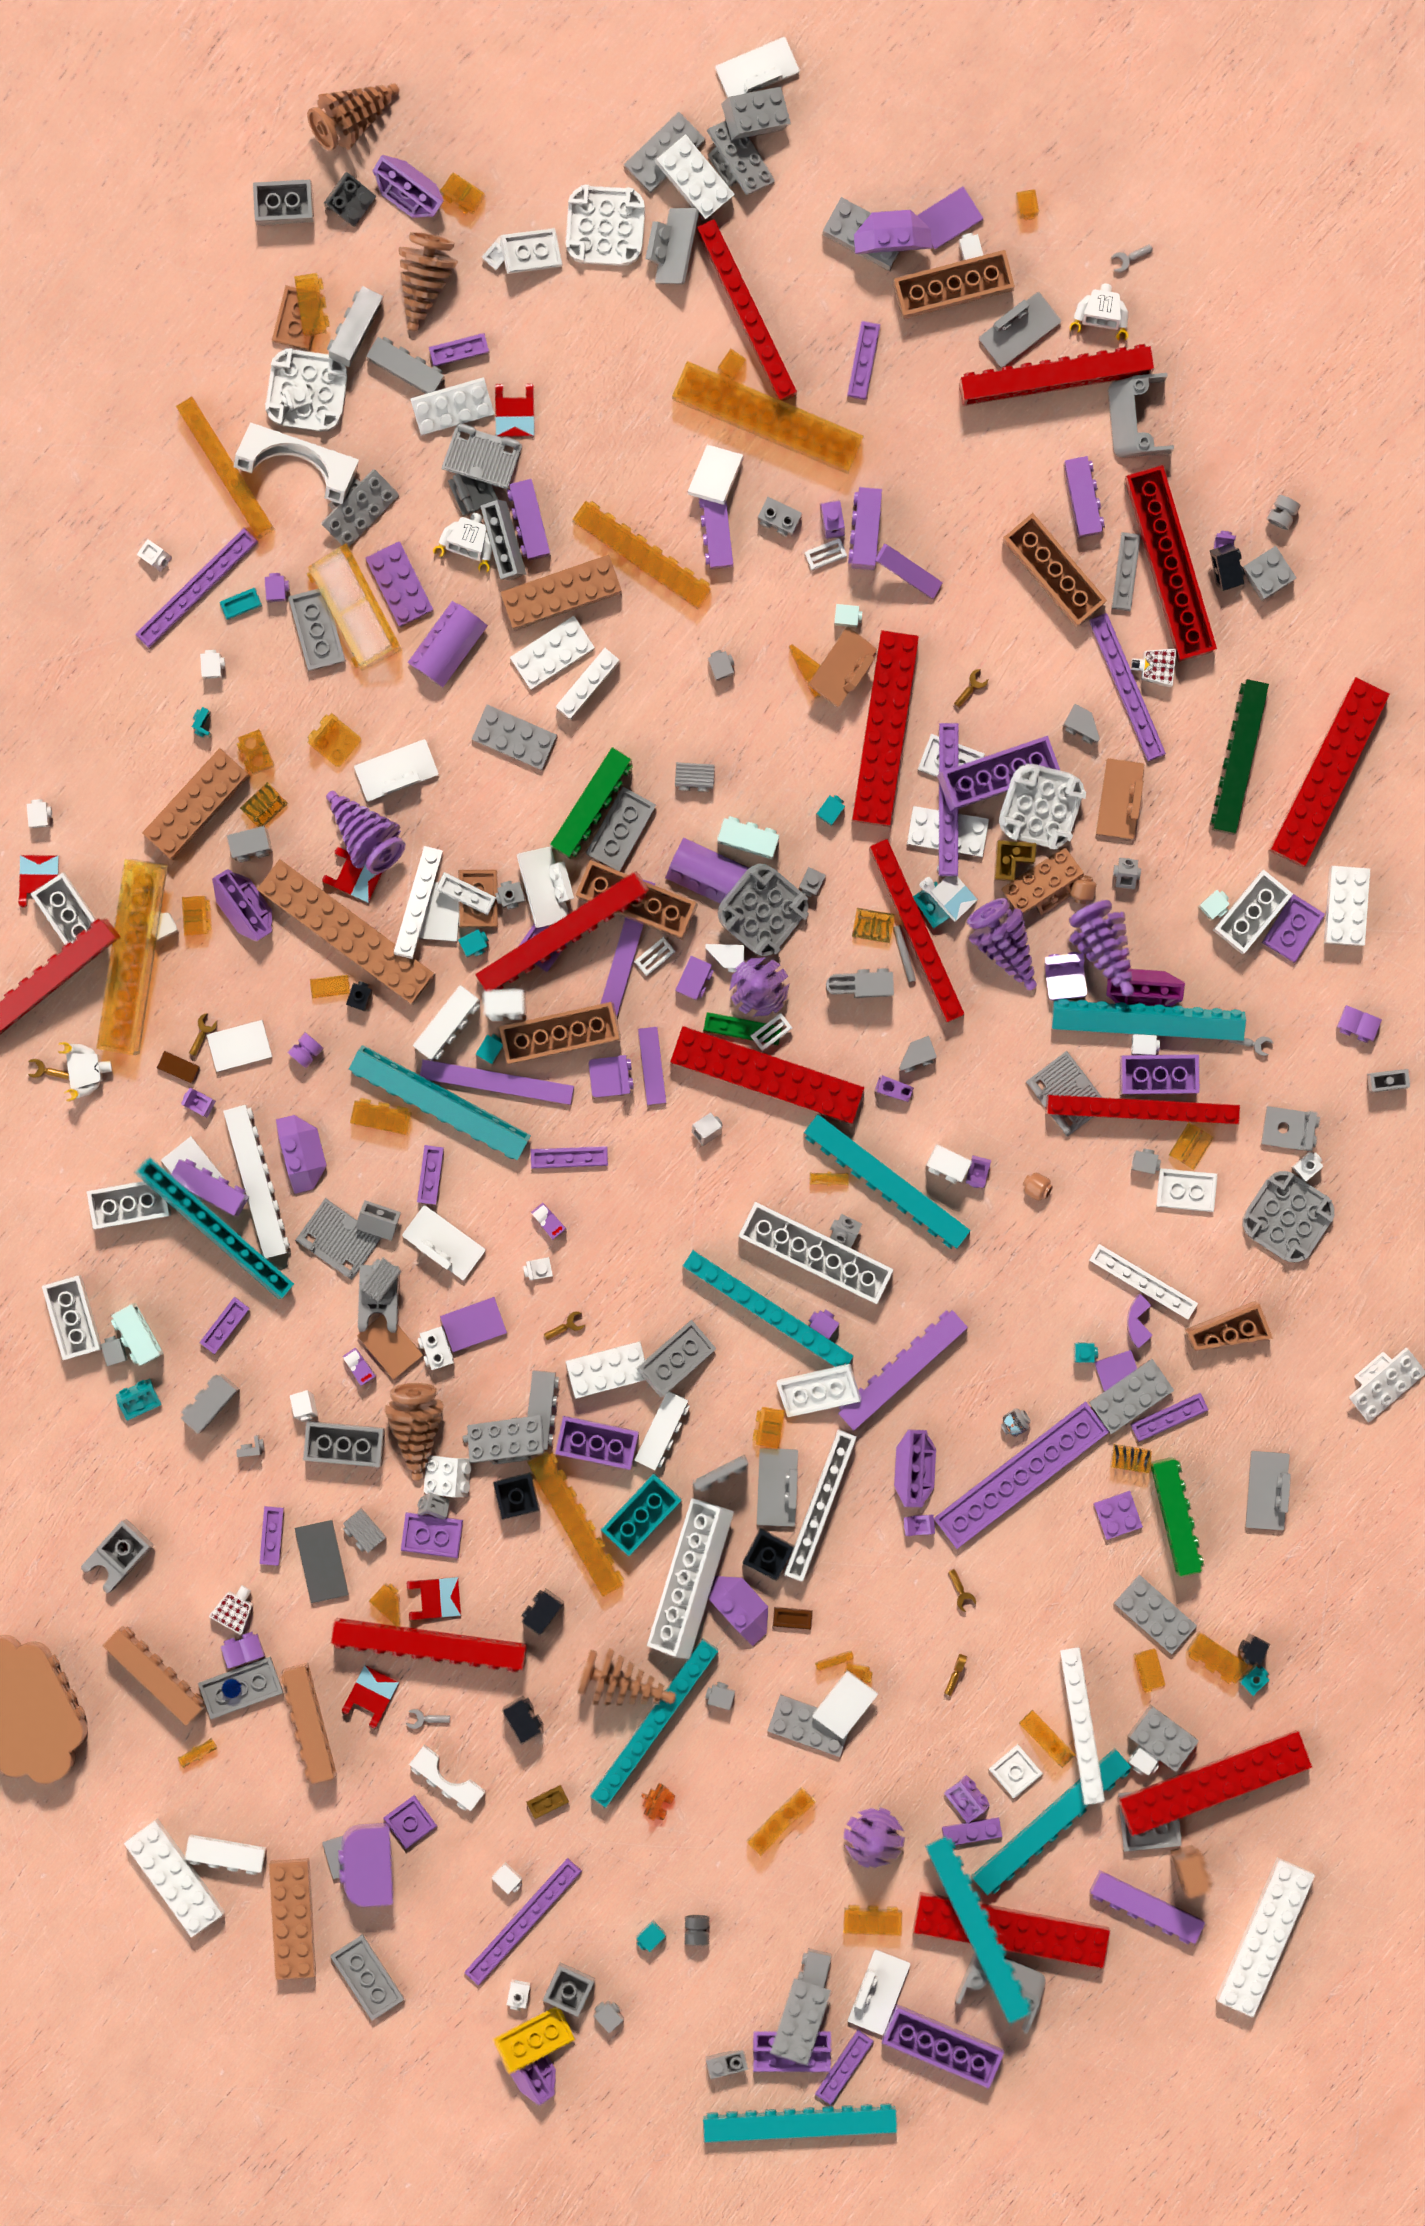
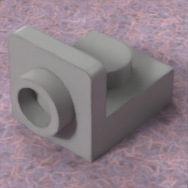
[799,867,826,897]
[236,1435,264,1457]
[417,1493,450,1519]

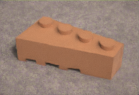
[1185,1300,1273,1350]

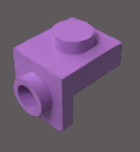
[181,1088,216,1118]
[966,1155,991,1188]
[904,1514,935,1536]

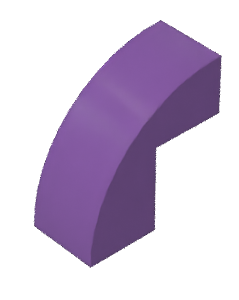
[1127,1294,1153,1348]

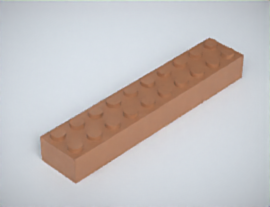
[257,859,435,1005]

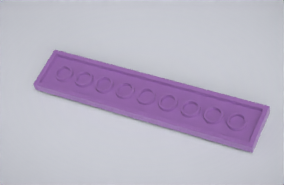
[934,1401,1109,1549]

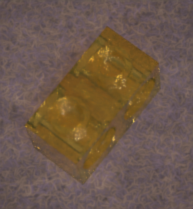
[236,729,275,775]

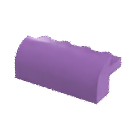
[407,601,488,687]
[665,837,749,904]
[753,2032,831,2072]

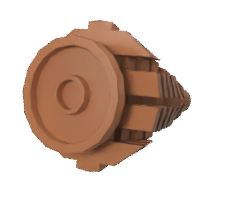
[307,83,399,151]
[399,232,458,331]
[385,1383,444,1481]
[577,1648,676,1706]

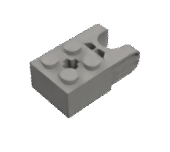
[826,968,894,998]
[358,1265,400,1333]
[81,1519,154,1594]

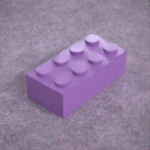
[848,487,882,570]
[1120,1054,1199,1094]
[555,1415,639,1470]

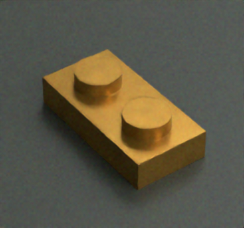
[526,1784,569,1819]

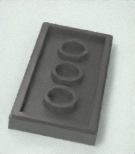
[295,1519,349,1603]

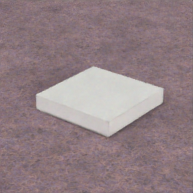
[989,1744,1043,1798]

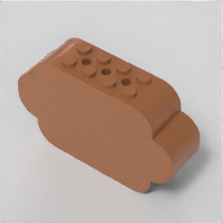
[0,1635,88,1784]

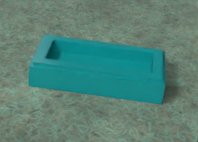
[219,587,262,620]

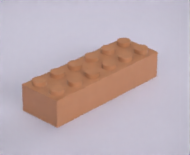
[893,250,1015,320]
[1002,513,1107,628]
[500,555,622,631]
[142,748,250,860]
[576,860,698,940]
[499,1002,622,1064]
[103,1626,206,1726]
[281,1663,337,1784]
[269,1858,316,1979]

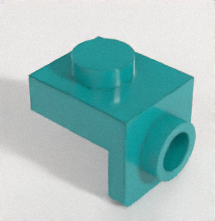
[191,707,212,738]

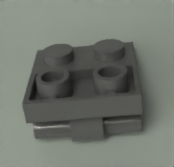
[324,172,376,227]
[448,474,498,517]

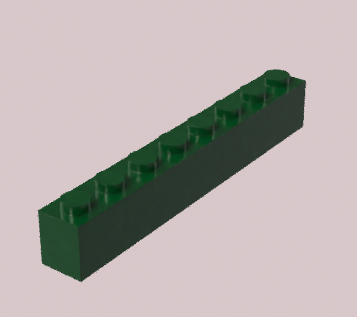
[1210,679,1269,835]

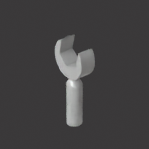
[1111,244,1153,273]
[1229,1036,1273,1056]
[406,1709,450,1729]

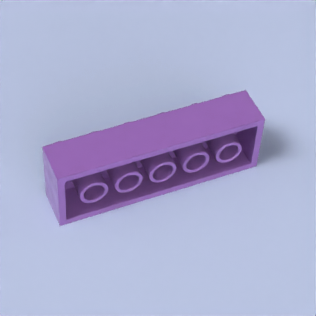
[937,736,1060,811]
[881,2004,1004,2088]

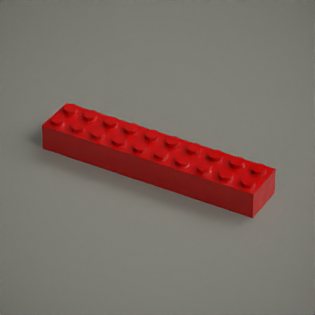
[959,344,1154,406]
[1125,465,1217,662]
[852,630,919,827]
[1268,677,1390,867]
[670,1026,865,1124]
[331,1618,527,1673]
[1117,1730,1313,1836]
[913,1892,1110,1968]

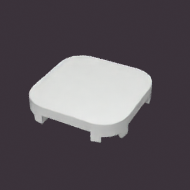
[566,184,645,266]
[265,348,348,432]
[999,764,1086,849]

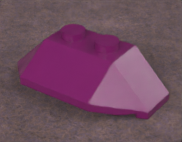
[1106,969,1185,1007]

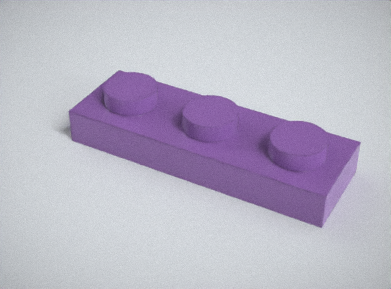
[429,333,489,367]
[417,1145,444,1205]
[199,1297,250,1354]
[259,1506,284,1566]
[942,1817,1002,1845]

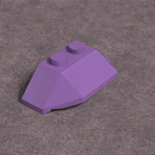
[372,155,444,218]
[854,210,932,254]
[212,869,272,942]
[276,1115,327,1194]
[894,1430,936,1507]
[708,1576,768,1646]
[501,2055,556,2105]

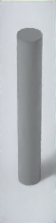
[893,925,916,982]

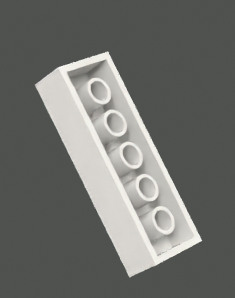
[124,1818,225,1937]

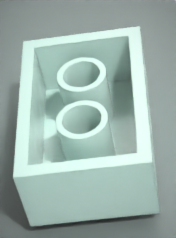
[717,816,779,860]
[111,1303,164,1366]

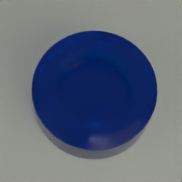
[222,1678,242,1698]

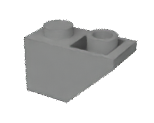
[1063,704,1100,744]
[899,1036,937,1073]
[706,2050,748,2079]

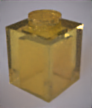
[1015,189,1039,220]
[718,349,747,381]

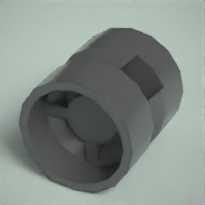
[685,1915,710,1945]

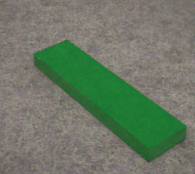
[703,1012,782,1045]

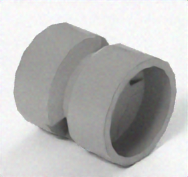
[1267,495,1301,530]

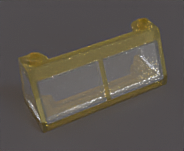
[306,543,402,671]

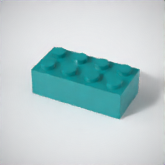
[601,1473,682,1556]

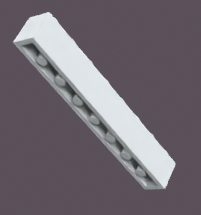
[223,1105,290,1259]
[784,1429,856,1582]
[1060,1648,1105,1805]

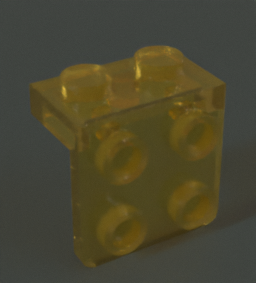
[307,713,361,767]

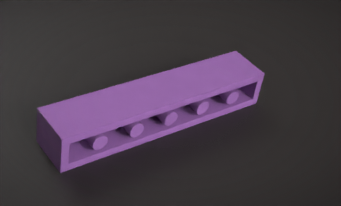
[1090,1870,1205,1944]

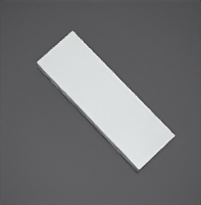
[436,872,496,915]

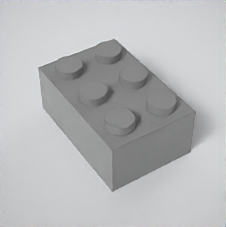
[721,87,791,140]
[253,180,314,225]
[180,1374,239,1434]
[1128,1704,1199,1772]

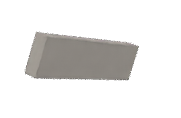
[1111,532,1141,611]

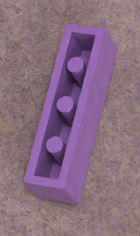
[1064,456,1105,538]
[507,479,550,561]
[699,498,733,569]
[171,1158,249,1217]

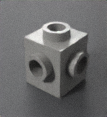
[1113,858,1141,889]
[495,881,525,910]
[830,1214,862,1248]

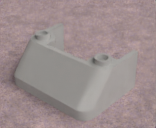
[1108,373,1174,458]
[955,1952,1046,2033]

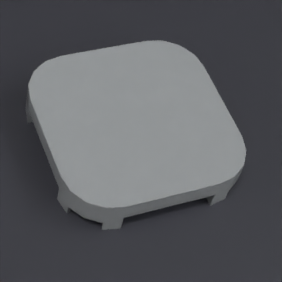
[718,864,809,956]
[1242,1171,1335,1262]

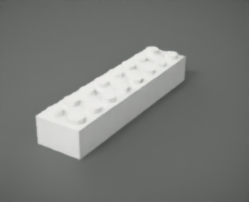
[738,1202,894,1304]
[647,1498,734,1659]
[1216,1857,1315,2017]

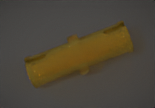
[809,1171,849,1186]
[178,1738,217,1768]

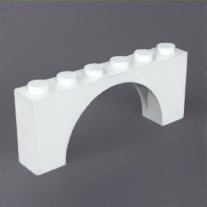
[234,422,359,504]

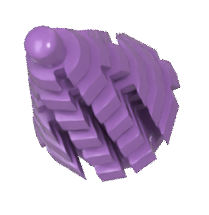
[326,791,406,874]
[967,898,1037,991]
[1069,900,1134,996]
[729,957,790,1017]
[843,1808,905,1868]

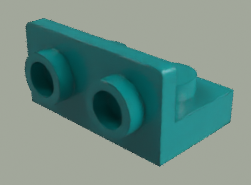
[913,881,950,929]
[116,1379,162,1421]

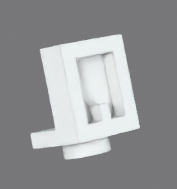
[482,236,504,270]
[282,384,313,410]
[137,539,171,572]
[523,1257,553,1280]

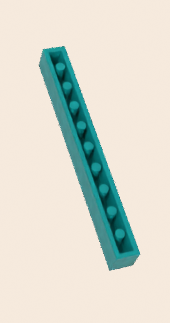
[1052,999,1246,1041]
[348,1045,531,1160]
[804,1114,971,1249]
[134,1157,294,1299]
[683,1250,853,1367]
[590,1638,718,1808]
[971,1748,1131,1895]
[925,1836,1032,2023]
[703,2103,897,2142]

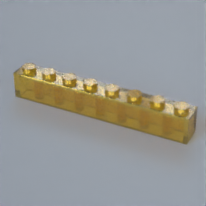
[176,396,275,539]
[572,501,711,609]
[527,1450,624,1597]

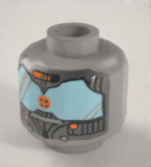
[1001,1408,1031,1437]

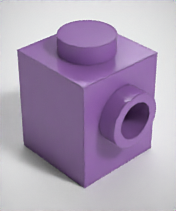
[265,573,290,602]
[809,1309,839,1339]

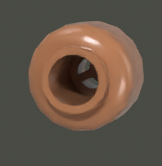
[1070,875,1097,904]
[1023,1173,1053,1201]

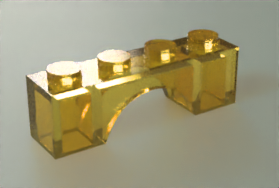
[747,1786,815,1856]

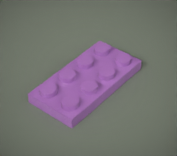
[366,541,433,627]

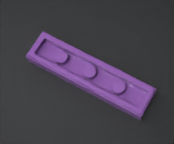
[847,321,880,400]
[875,544,943,599]
[638,1027,666,1105]
[531,1146,608,1169]
[1130,1393,1208,1442]
[815,2029,874,2105]

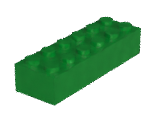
[550,747,633,859]
[1150,1457,1204,1577]

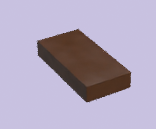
[157,1051,200,1084]
[773,1607,813,1630]

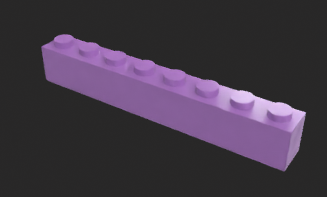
[838,1310,968,1430]

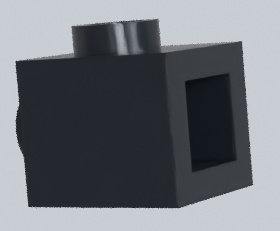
[346,981,372,1011]

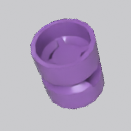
[288,1032,324,1068]

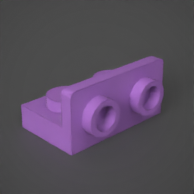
[944,1775,990,1824]

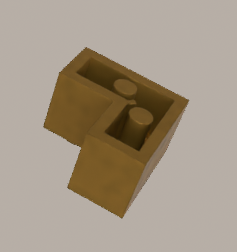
[994,840,1036,881]

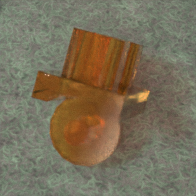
[641,1783,675,1821]

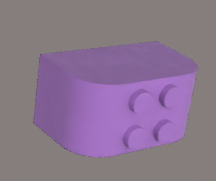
[338,1823,393,1906]

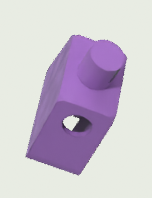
[820,500,845,539]

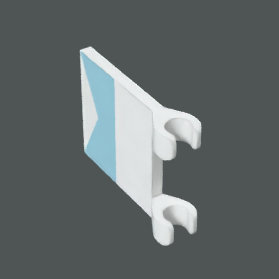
[919,865,978,922]

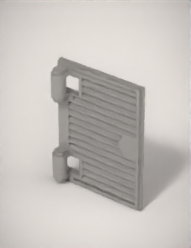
[441,423,522,489]
[1026,1051,1102,1137]
[296,1198,381,1280]

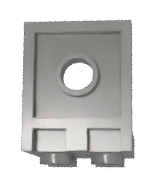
[1261,1106,1320,1151]

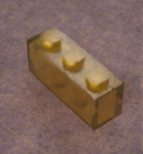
[294,273,330,336]
[350,1098,412,1135]
[1186,1631,1248,1684]
[843,1905,902,1936]

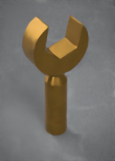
[953,669,989,708]
[189,1013,218,1056]
[28,1059,69,1080]
[544,1311,585,1340]
[948,1569,976,1612]
[944,1654,967,1696]

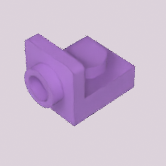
[1213,531,1236,549]

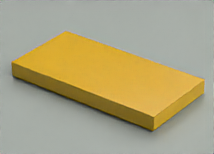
[493,2006,575,2074]

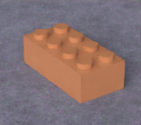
[1170,1845,1213,1898]

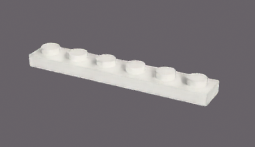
[394,846,443,959]
[1089,1244,1198,1320]

